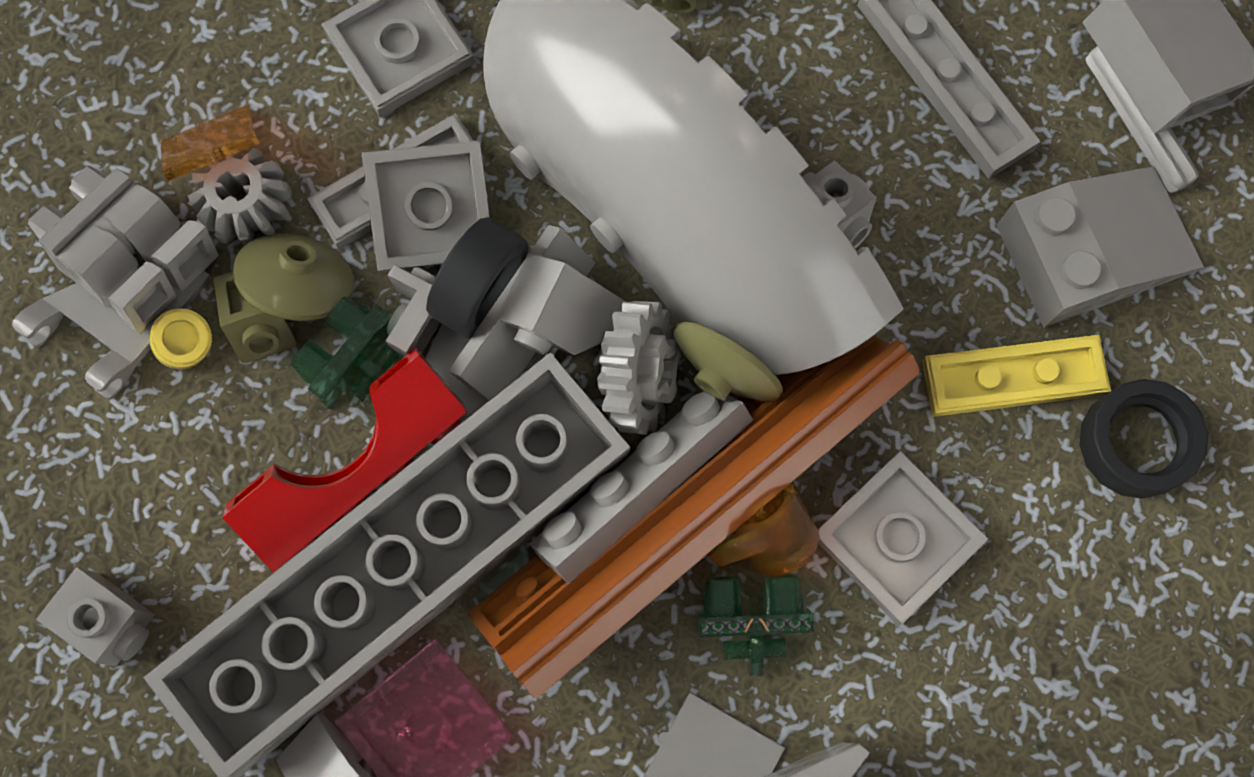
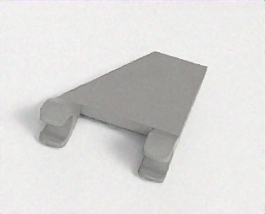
[12,256,211,399]

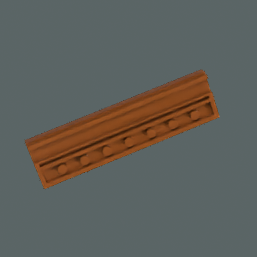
[467,334,920,698]

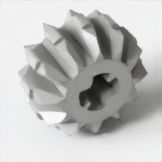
[188,145,292,246]

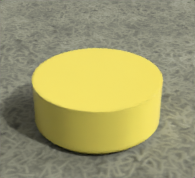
[150,308,212,370]

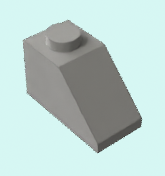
[497,253,626,356]

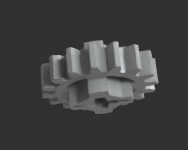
[597,301,681,435]

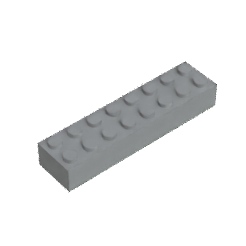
[143,352,630,777]

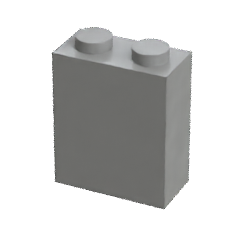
[1082,0,1254,134]

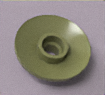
[233,234,354,321]
[673,322,783,402]

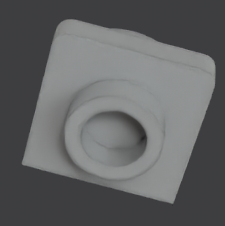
[386,265,442,359]

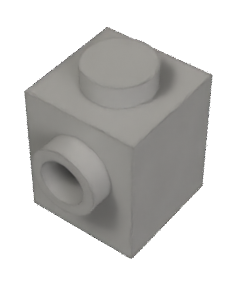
[36,567,155,666]

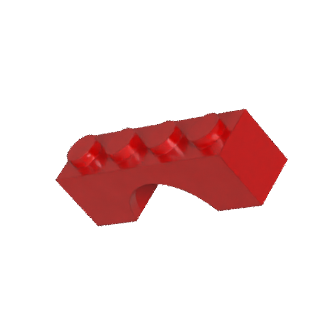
[222,347,467,573]

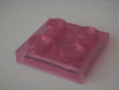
[335,638,516,777]

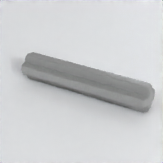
[1086,46,1199,193]

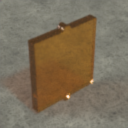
[161,105,260,182]

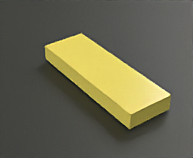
[922,335,1111,417]

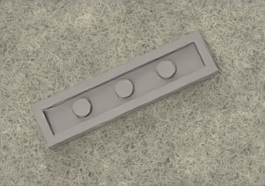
[857,0,1041,179]
[529,391,753,584]

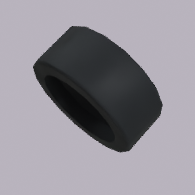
[426,217,529,339]
[1079,379,1208,499]

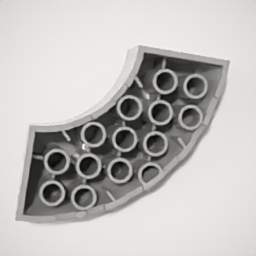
[483,0,904,375]

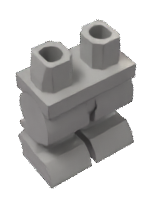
[28,166,219,335]

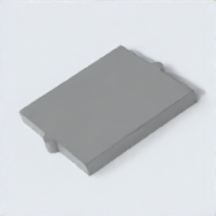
[644,693,785,777]

